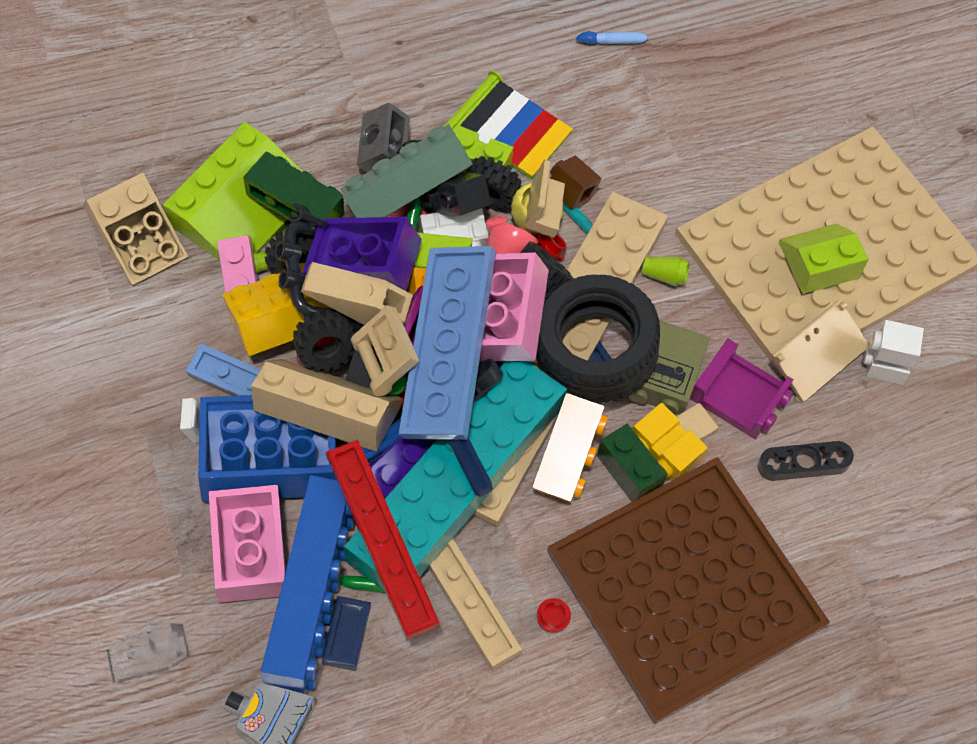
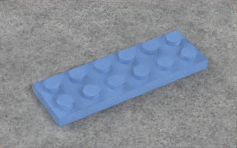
[399,246,496,440]

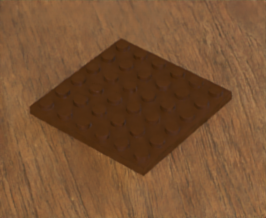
[547,457,830,724]

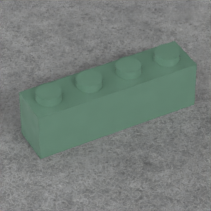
[340,124,473,218]

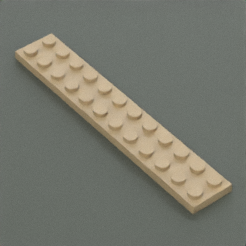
[473,191,668,527]

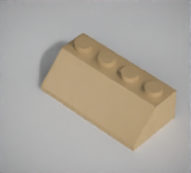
[251,359,403,452]

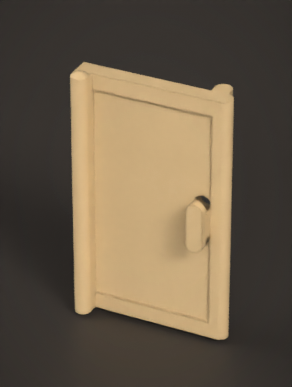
[771,300,870,402]

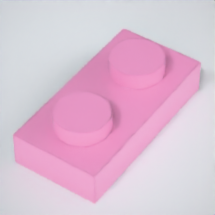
[217,235,258,293]

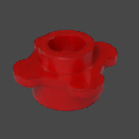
[536,233,567,261]

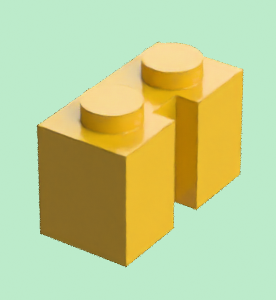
[633,402,708,481]

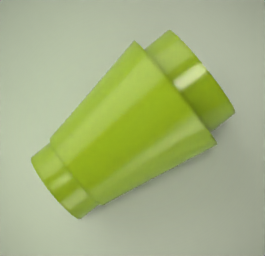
[642,256,690,287]

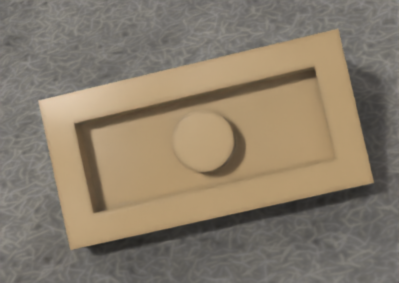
[525,159,565,237]

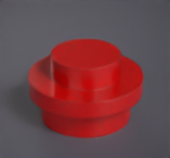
[536,598,571,633]

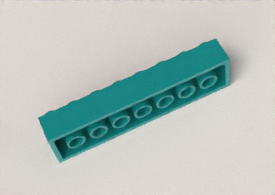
[344,361,567,591]

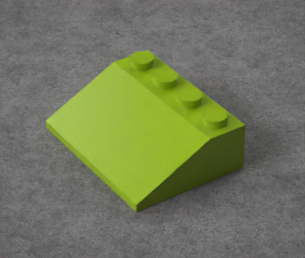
[163,121,302,261]

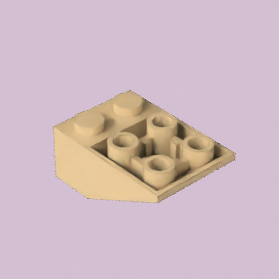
[83,173,188,285]

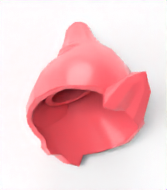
[486,216,538,254]

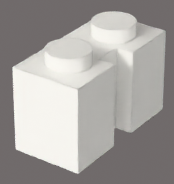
[863,320,924,385]

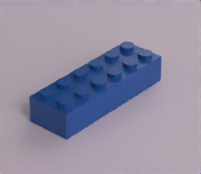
[260,475,355,694]

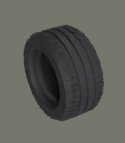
[536,274,660,403]

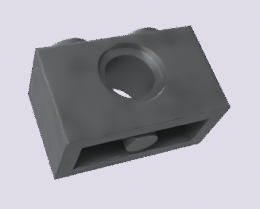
[356,102,410,172]

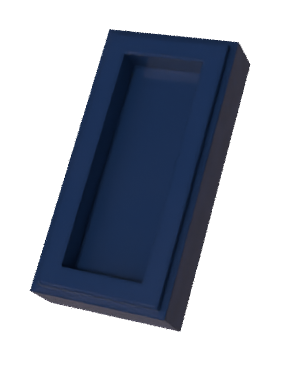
[322,596,371,671]

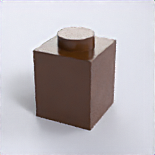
[550,155,602,210]

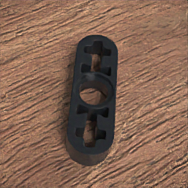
[757,441,854,481]

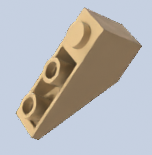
[301,262,413,325]

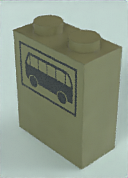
[626,320,711,415]

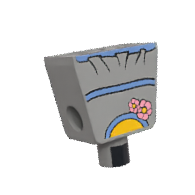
[224,683,315,744]

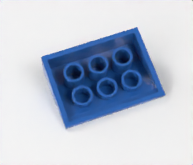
[198,395,336,502]

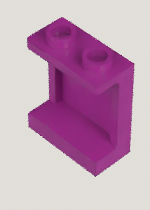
[690,338,794,440]

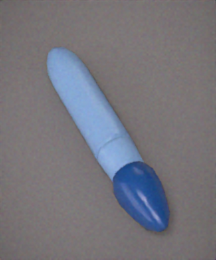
[576,31,648,45]

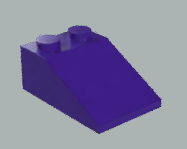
[302,216,422,291]

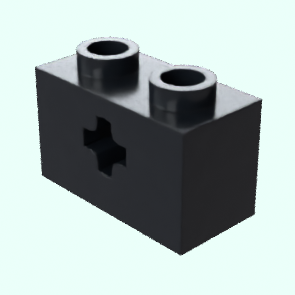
[420,172,491,216]

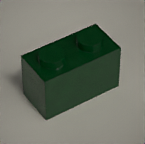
[596,423,667,502]

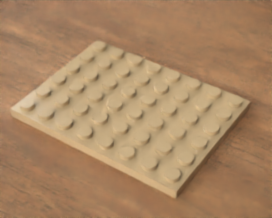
[675,126,977,377]

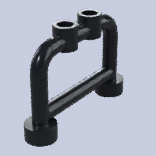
[275,221,364,333]

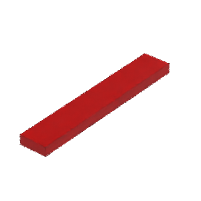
[326,440,440,640]

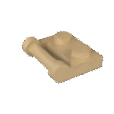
[351,305,419,396]

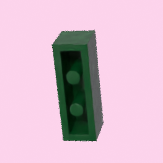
[243,151,345,219]

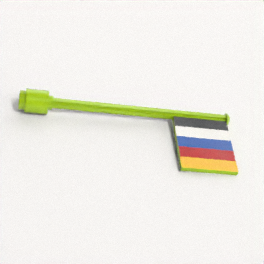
[443,71,573,179]

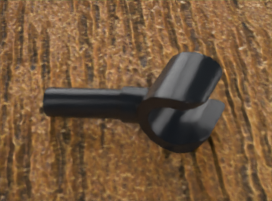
[288,203,327,228]

